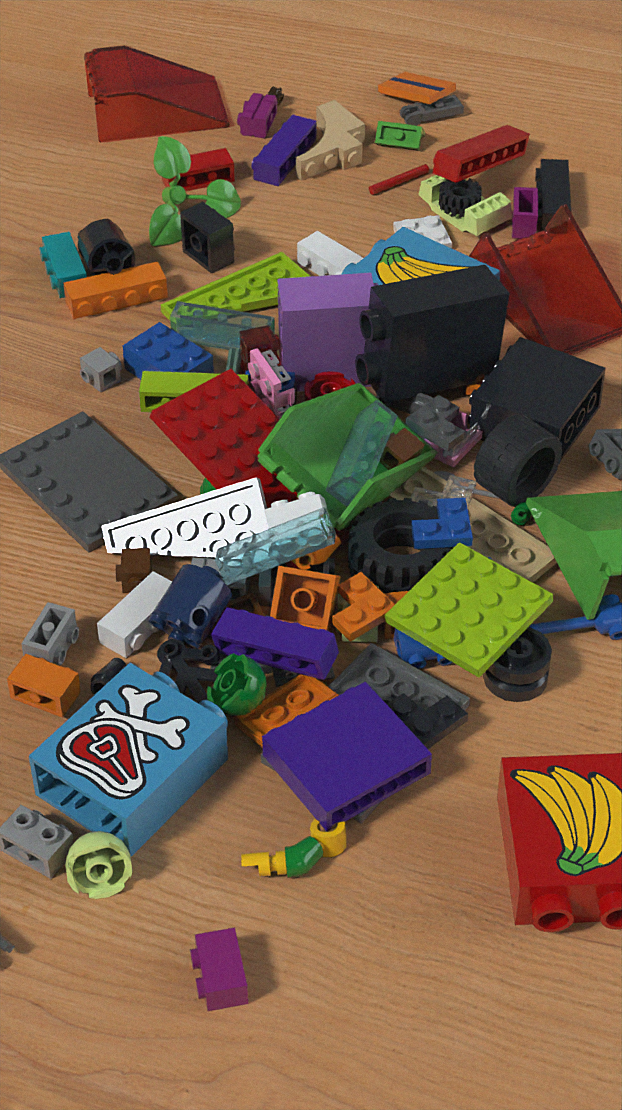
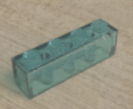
[170,301,275,356]
[325,400,398,507]
[214,507,336,585]

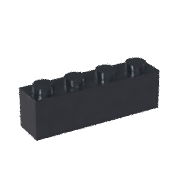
[535,159,571,233]

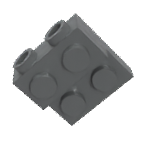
[588,429,622,480]

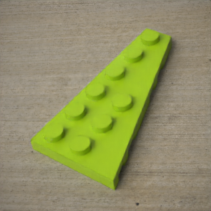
[161,252,311,325]

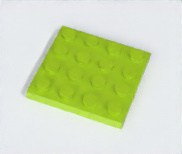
[385,543,553,678]

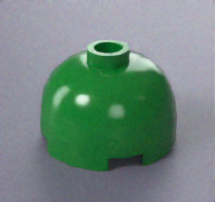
[207,653,266,716]

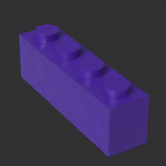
[251,114,317,186]
[211,607,339,680]

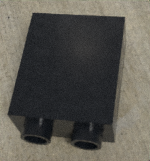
[355,264,510,403]

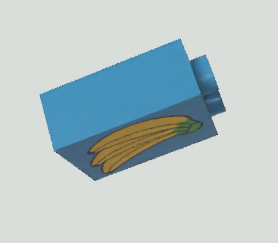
[342,227,500,285]

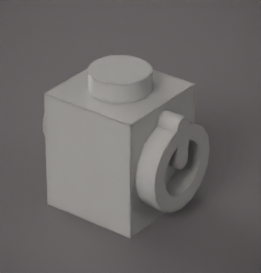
[80,347,122,392]

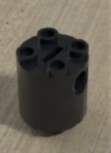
[77,218,136,276]

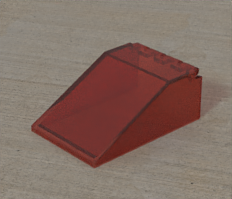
[84,45,230,143]
[469,204,622,355]

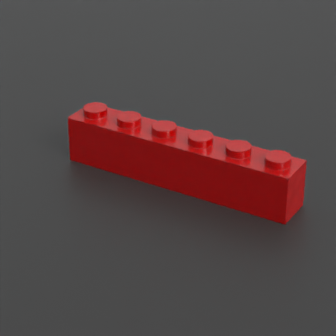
[432,125,530,183]

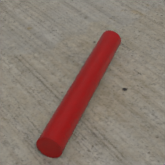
[369,164,429,195]

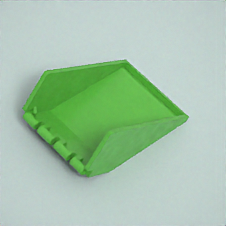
[257,383,438,531]
[526,491,622,620]

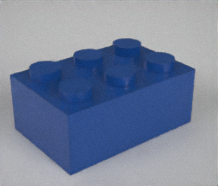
[122,322,214,379]

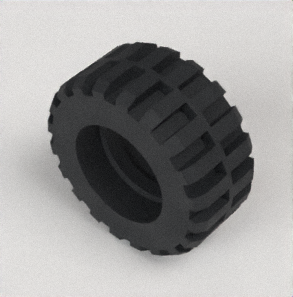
[348,498,454,593]

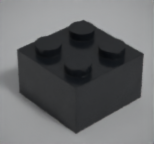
[180,202,235,273]

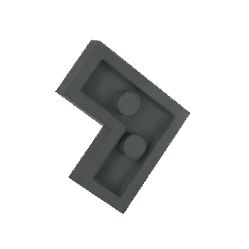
[405,395,465,452]

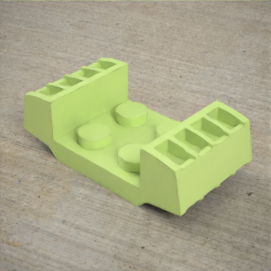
[419,175,512,236]

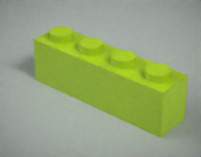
[139,371,249,412]

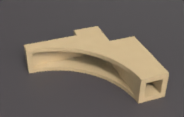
[296,100,365,181]

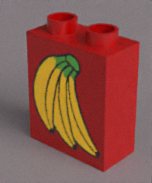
[497,753,622,932]

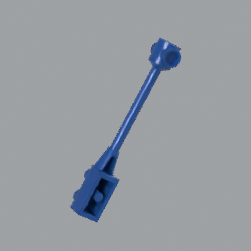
[394,594,622,669]

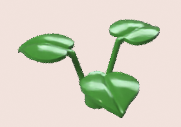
[149,136,241,246]

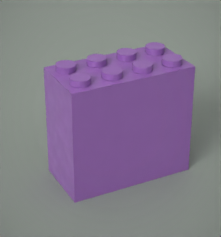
[278,273,378,392]

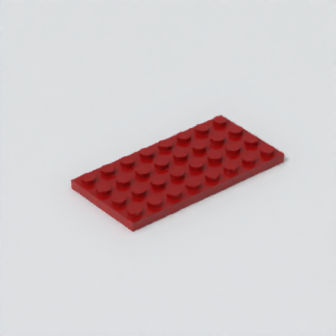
[149,369,352,570]

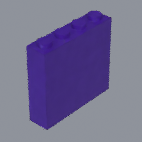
[262,681,432,832]

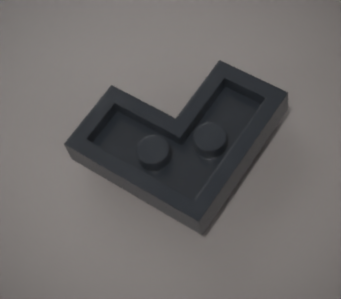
[387,693,468,749]

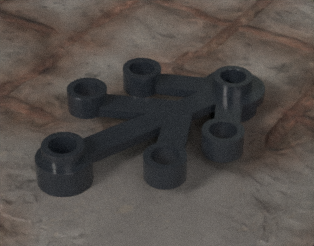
[157,639,227,718]

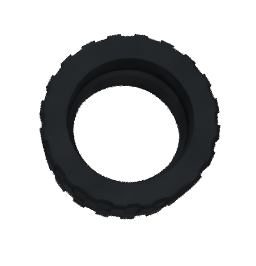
[474,414,562,507]

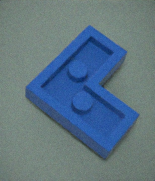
[411,497,473,549]

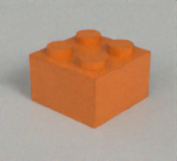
[270,566,341,633]

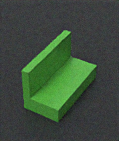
[375,121,425,150]

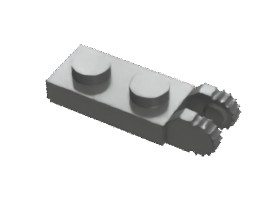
[399,95,464,126]

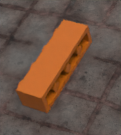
[64,261,168,319]

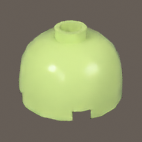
[65,831,132,899]

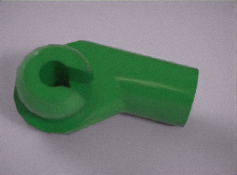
[511,502,532,525]

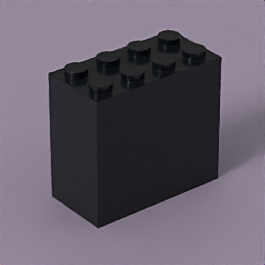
[468,337,606,462]

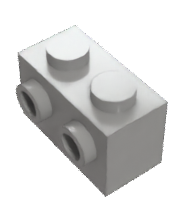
[21,602,79,665]
[0,805,74,879]

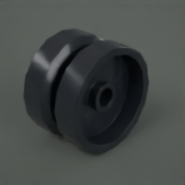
[483,627,552,702]

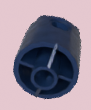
[148,564,232,648]

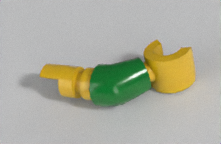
[241,819,347,878]

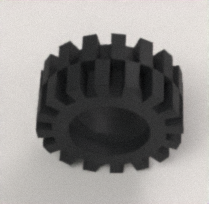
[439,178,482,217]

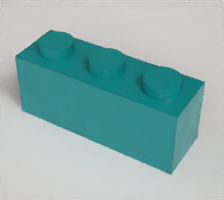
[39,231,87,298]

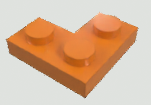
[332,572,395,642]

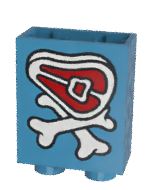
[29,663,228,857]

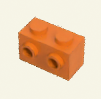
[7,654,81,718]

